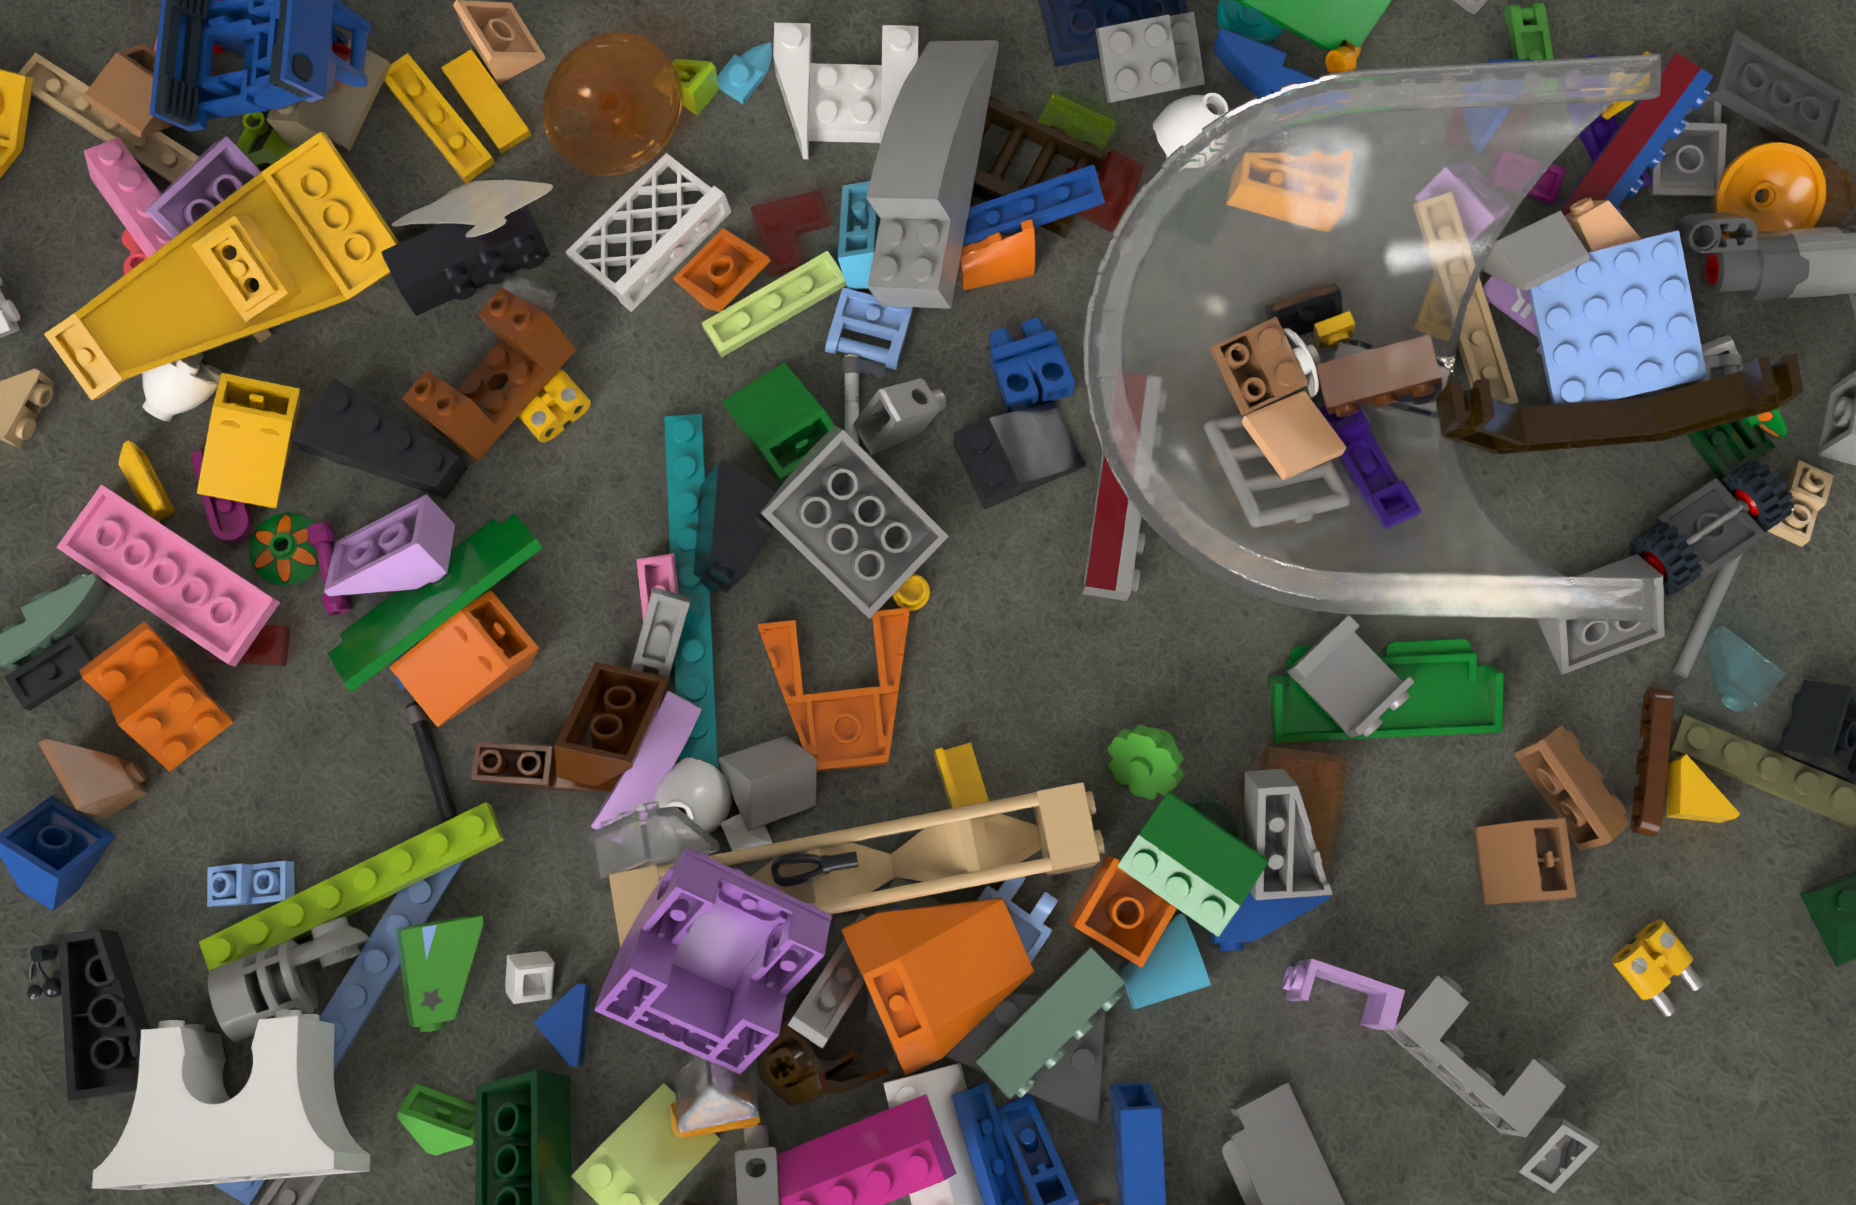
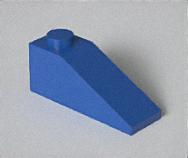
[1208,893,1330,951]
[996,1094,1079,1205]

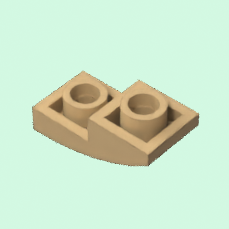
[1768,460,1834,547]

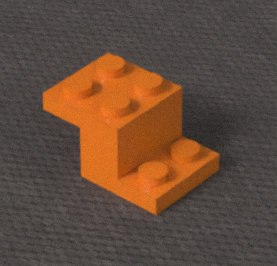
[79,621,234,772]

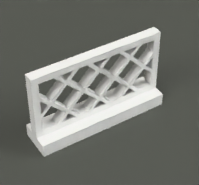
[565,153,731,312]

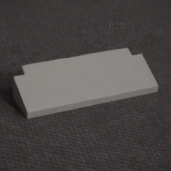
[1221,1082,1345,1205]

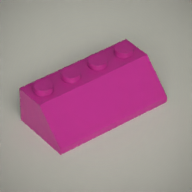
[778,1094,957,1205]

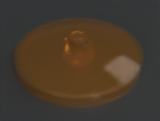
[543,32,683,176]

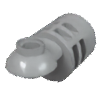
[208,917,370,1042]

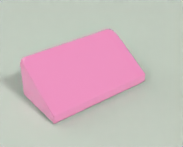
[636,553,679,622]

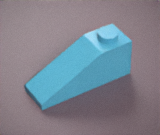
[838,181,880,290]

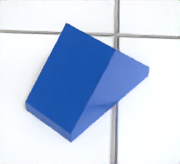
[534,984,591,1067]

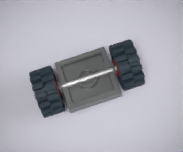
[1629,460,1794,595]

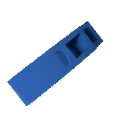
[1213,28,1349,119]

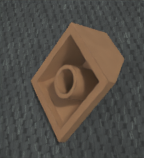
[38,739,148,818]

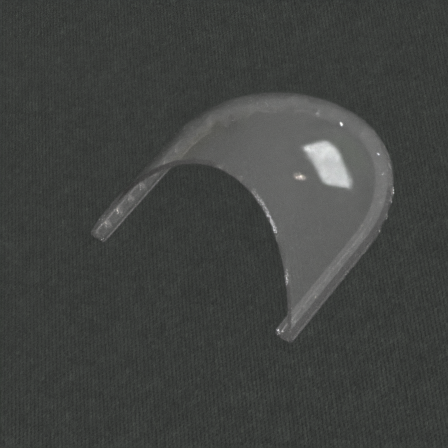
[1083,54,1661,622]

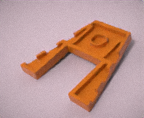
[758,608,910,772]

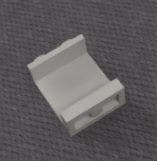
[1286,615,1414,738]

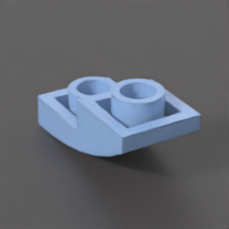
[207,861,295,907]

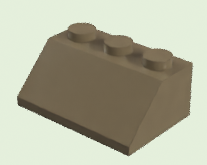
[266,39,391,152]

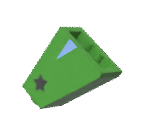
[396,914,484,1032]

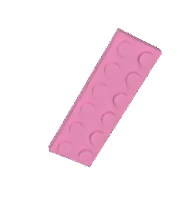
[56,484,280,667]

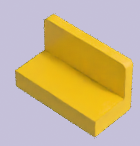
[934,742,989,809]

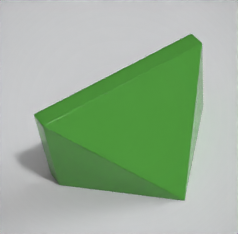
[397,1083,476,1156]

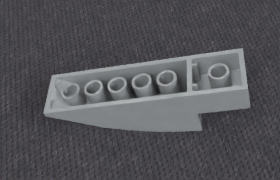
[866,40,999,309]

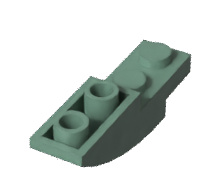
[0,573,110,671]

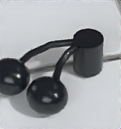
[27,944,61,999]

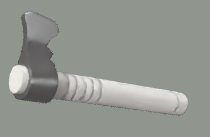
[842,354,886,445]

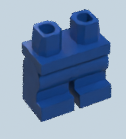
[989,317,1075,413]

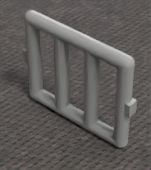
[1204,408,1351,528]

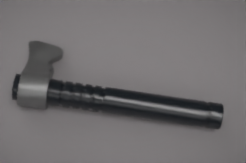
[404,701,457,821]

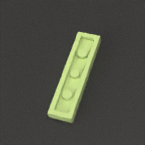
[702,251,847,357]

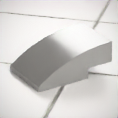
[1640,96,1727,197]

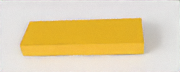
[441,49,531,154]

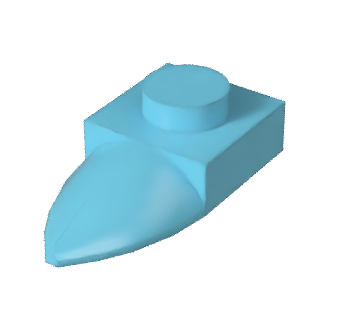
[717,42,772,105]

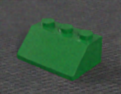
[1117,791,1269,937]

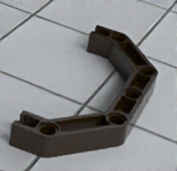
[1436,354,1804,454]

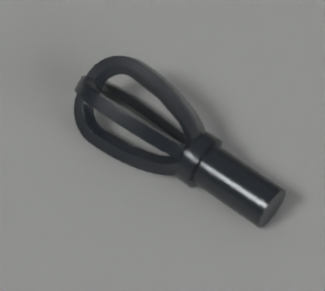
[771,851,858,887]

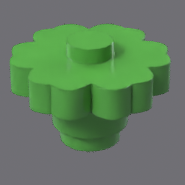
[1107,725,1184,800]

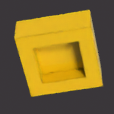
[1313,311,1355,349]

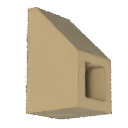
[0,369,55,448]

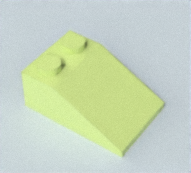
[571,1083,721,1205]

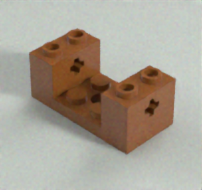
[402,287,577,461]

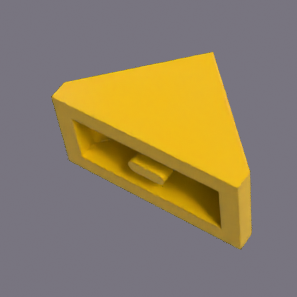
[1666,754,1740,823]

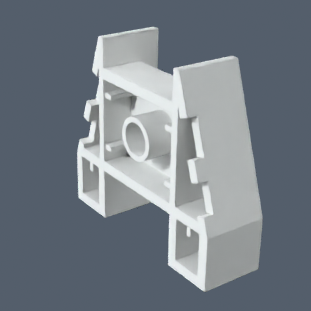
[773,22,918,159]

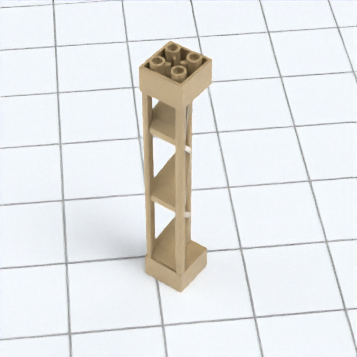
[609,782,1105,948]

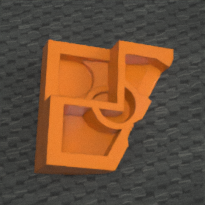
[958,219,1035,290]

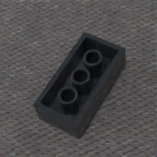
[381,205,550,316]

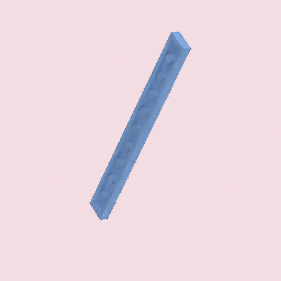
[214,859,467,1205]

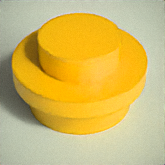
[892,573,930,611]

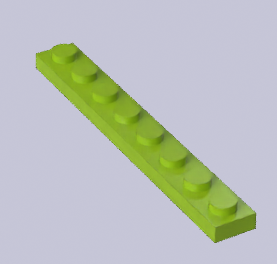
[199,802,505,972]

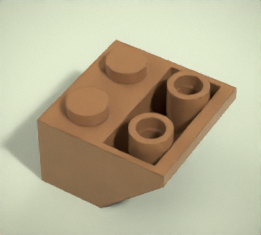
[84,44,174,138]
[1209,317,1309,416]
[1474,818,1576,905]

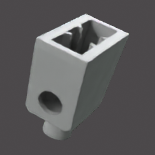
[853,378,946,455]
[735,1125,781,1205]

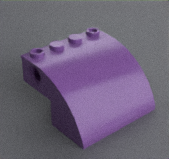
[594,847,832,1074]

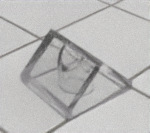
[675,1054,759,1133]

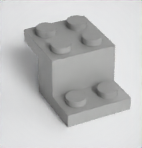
[1095,12,1205,103]

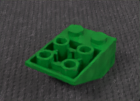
[722,362,835,488]

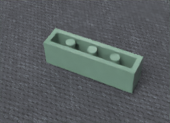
[974,947,1125,1098]

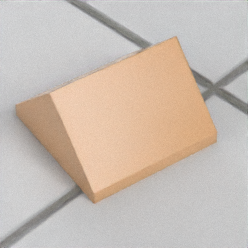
[453,0,546,85]

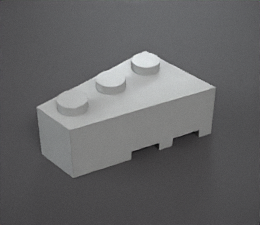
[1243,769,1333,900]

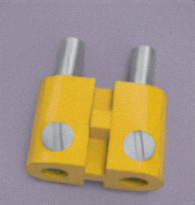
[504,369,591,443]
[1611,919,1704,1017]

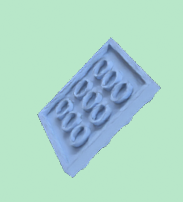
[1528,230,1707,405]

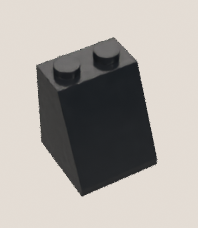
[693,458,776,593]

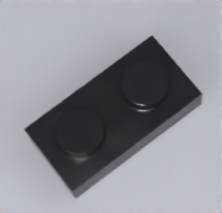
[1265,283,1343,336]
[4,634,93,711]

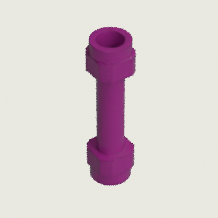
[307,522,350,616]

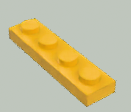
[383,53,495,184]

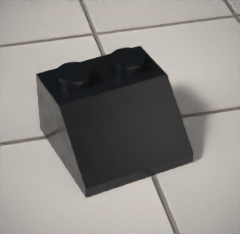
[1781,680,1856,785]

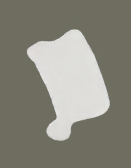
[391,180,553,237]

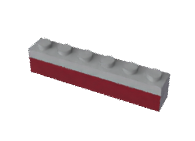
[1082,371,1165,601]

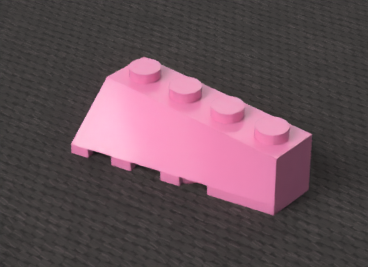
[84,137,172,258]

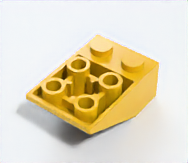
[197,373,300,509]

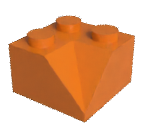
[1067,854,1177,968]

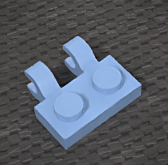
[978,877,1058,962]

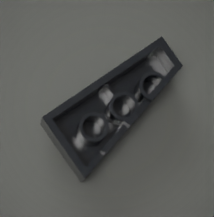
[58,929,150,1101]

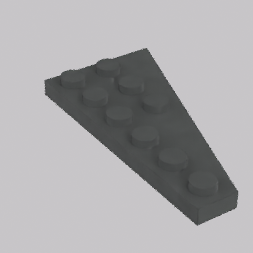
[866,993,1105,1124]

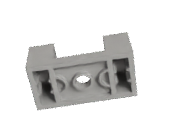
[1384,975,1566,1137]

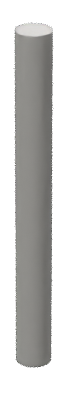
[1673,554,1743,678]

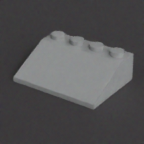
[760,426,949,619]

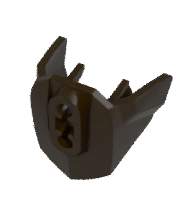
[756,983,890,1105]

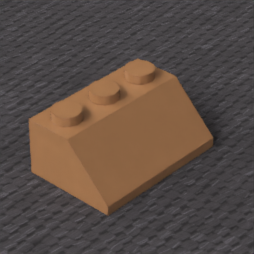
[1513,725,1630,851]

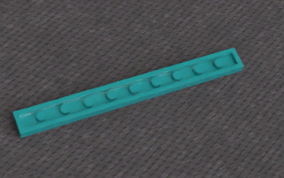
[664,414,719,770]

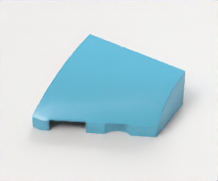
[1120,913,1211,1009]

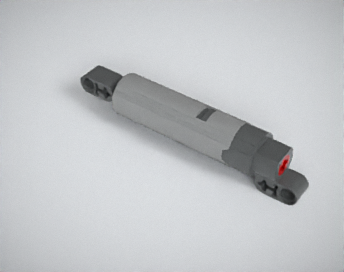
[1674,212,1856,301]

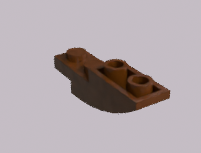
[471,741,622,793]

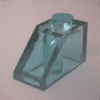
[1705,625,1786,714]

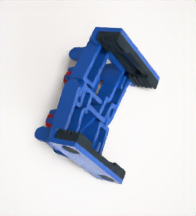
[149,0,372,132]

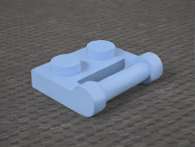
[825,287,913,370]

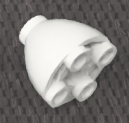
[1153,93,1228,168]
[142,353,223,422]
[654,758,732,838]

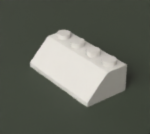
[884,1063,984,1205]

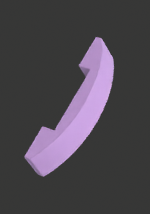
[590,690,702,844]

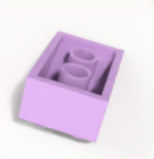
[145,136,261,239]
[324,494,455,596]

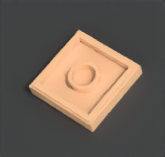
[1241,390,1347,480]

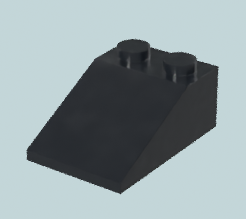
[953,401,1085,510]

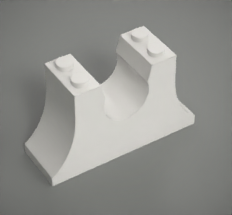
[92,1010,370,1190]

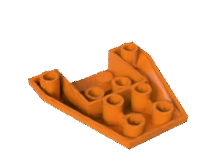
[841,898,1034,1076]

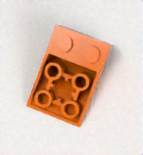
[390,590,539,728]

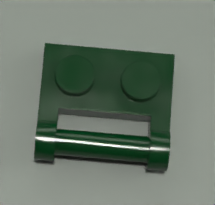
[1686,419,1775,482]

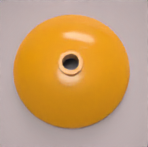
[1714,142,1826,236]

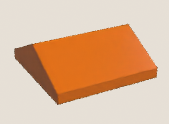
[673,228,771,312]

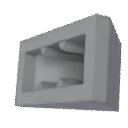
[1519,1117,1600,1193]

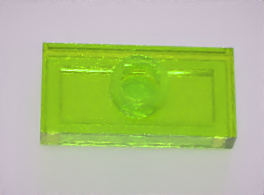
[1037,92,1117,152]

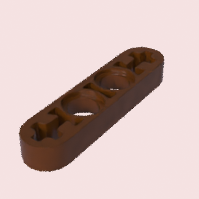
[1630,687,1674,837]

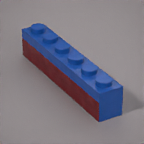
[1557,52,1713,216]

